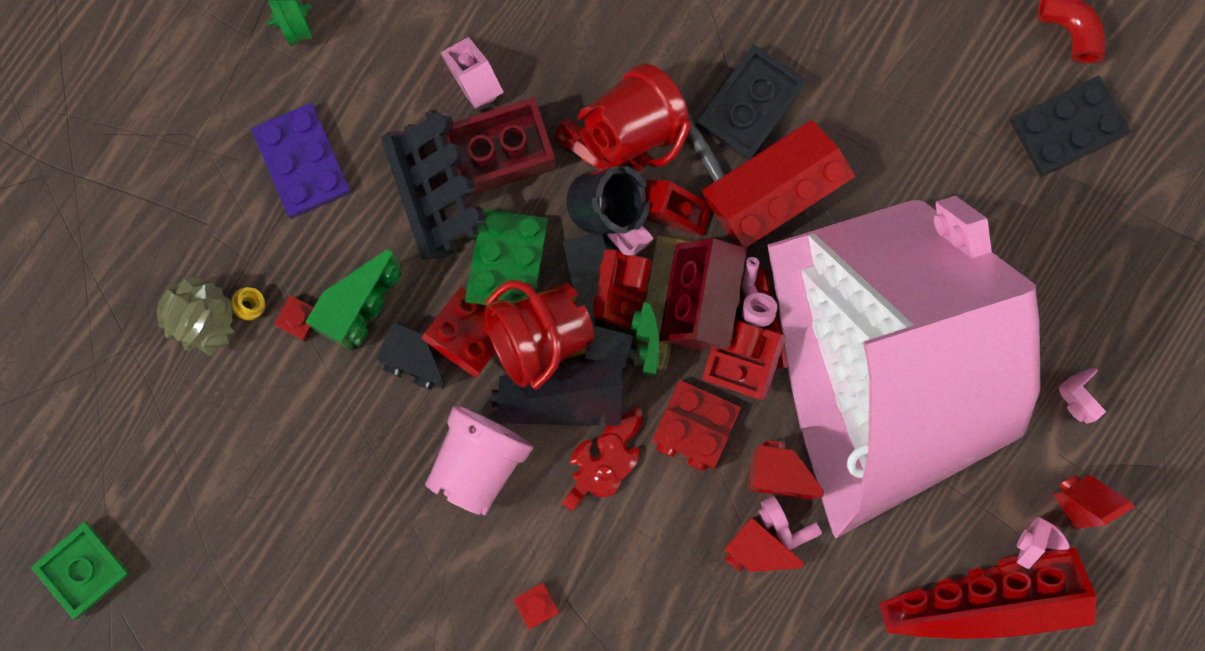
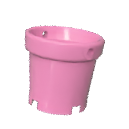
[425,406,533,516]

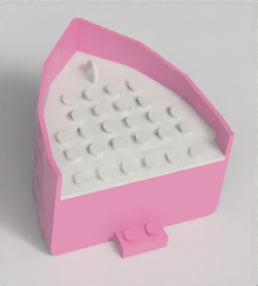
[768,196,1041,538]

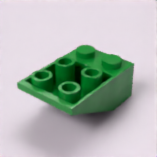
[306,249,402,351]

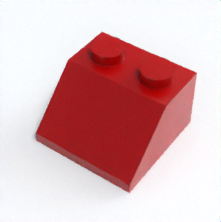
[747,441,824,500]

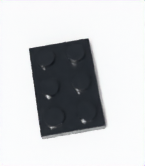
[696,44,807,160]
[1010,75,1131,177]

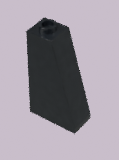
[492,358,622,426]

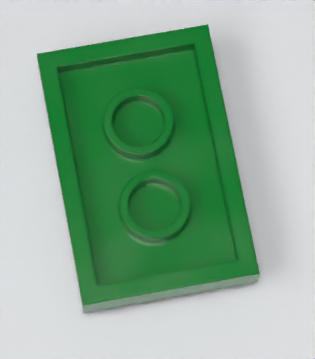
[465,209,548,305]

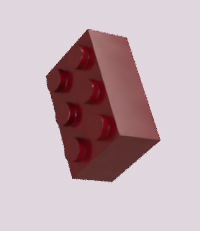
[445,97,556,197]
[659,238,747,350]

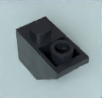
[377,322,445,391]

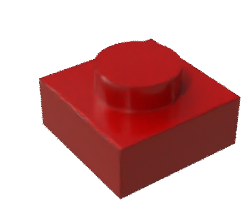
[274,295,313,342]
[513,583,559,630]

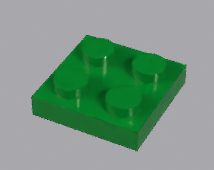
[30,522,131,620]

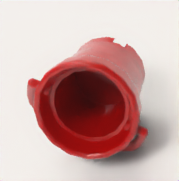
[578,63,691,167]
[484,280,594,390]

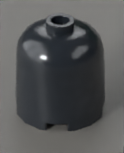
[566,166,650,234]

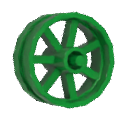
[267,0,313,47]

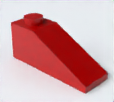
[1053,473,1134,529]

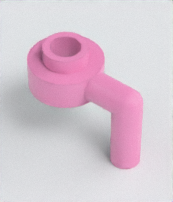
[741,257,777,327]
[758,496,822,550]

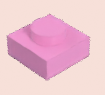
[607,226,654,256]

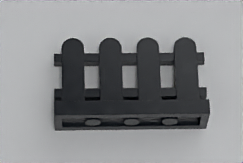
[380,110,486,260]

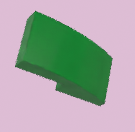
[631,302,659,378]

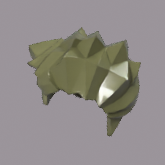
[157,277,234,356]

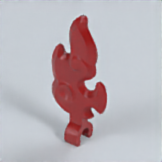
[561,406,642,512]

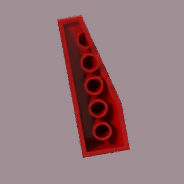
[879,547,1096,639]

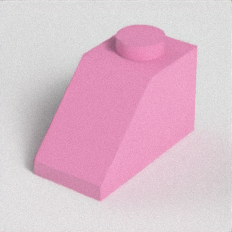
[440,37,504,109]

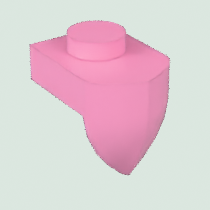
[1059,368,1106,424]
[1017,517,1070,569]

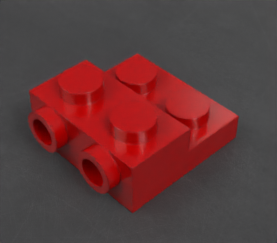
[652,380,741,472]

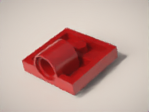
[592,250,652,332]
[421,286,496,378]
[702,320,786,401]

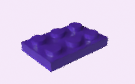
[251,102,351,219]

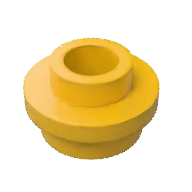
[231,287,265,320]

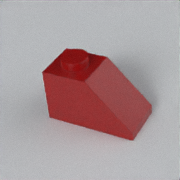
[644,179,711,236]
[723,518,804,573]

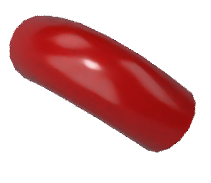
[1038,0,1106,64]

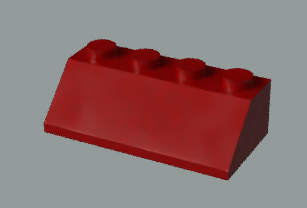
[701,120,856,248]

